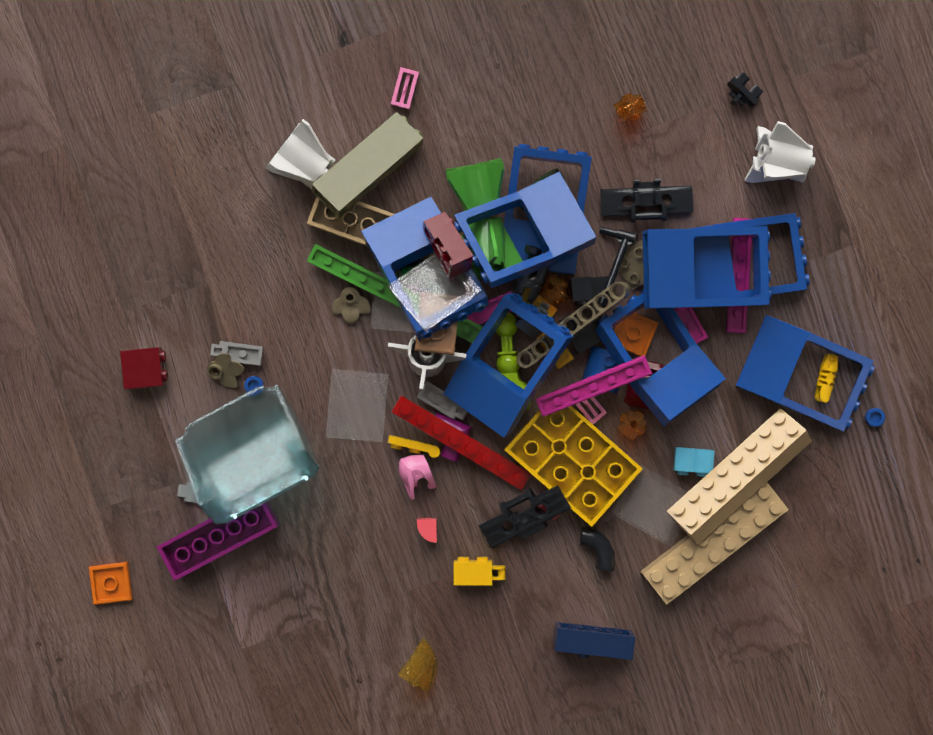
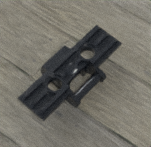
[600,178,693,223]
[479,485,571,549]

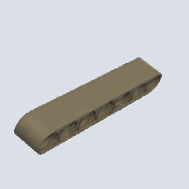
[517,282,630,368]

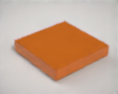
[614,313,659,357]
[89,562,133,605]

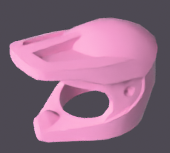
[399,455,437,500]

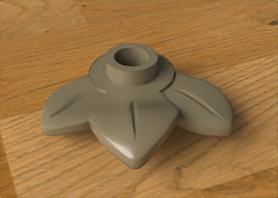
[332,287,371,325]
[207,353,244,388]

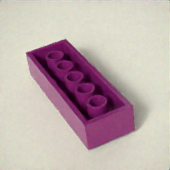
[156,491,280,581]

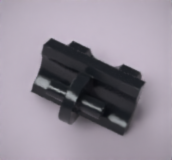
[727,72,763,108]

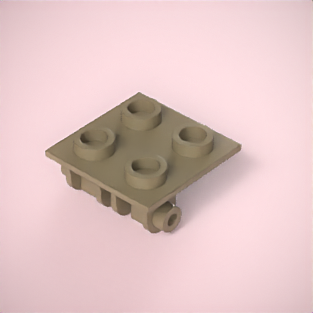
[612,239,644,291]

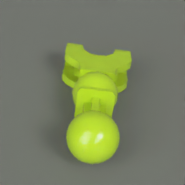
[495,313,531,410]

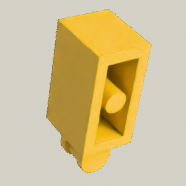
[454,557,506,586]

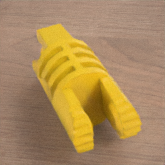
[815,353,839,403]

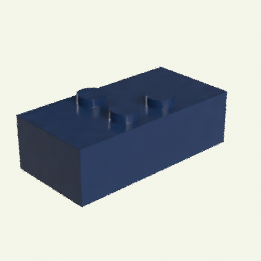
[553,622,635,660]

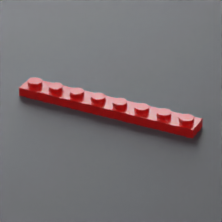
[391,395,531,490]

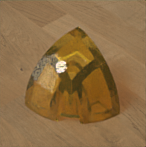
[398,638,438,692]

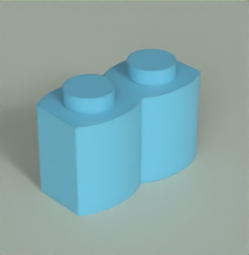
[673,447,715,477]

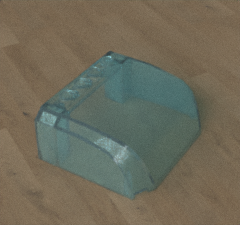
[175,385,319,524]

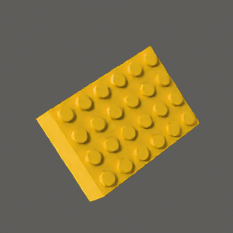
[504,406,643,527]

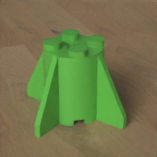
[446,158,504,211]
[461,217,523,280]

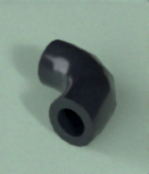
[579,527,615,571]

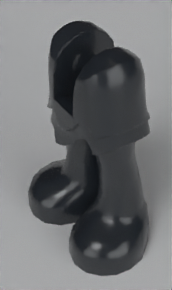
[515,244,558,304]

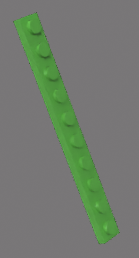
[307,244,483,343]

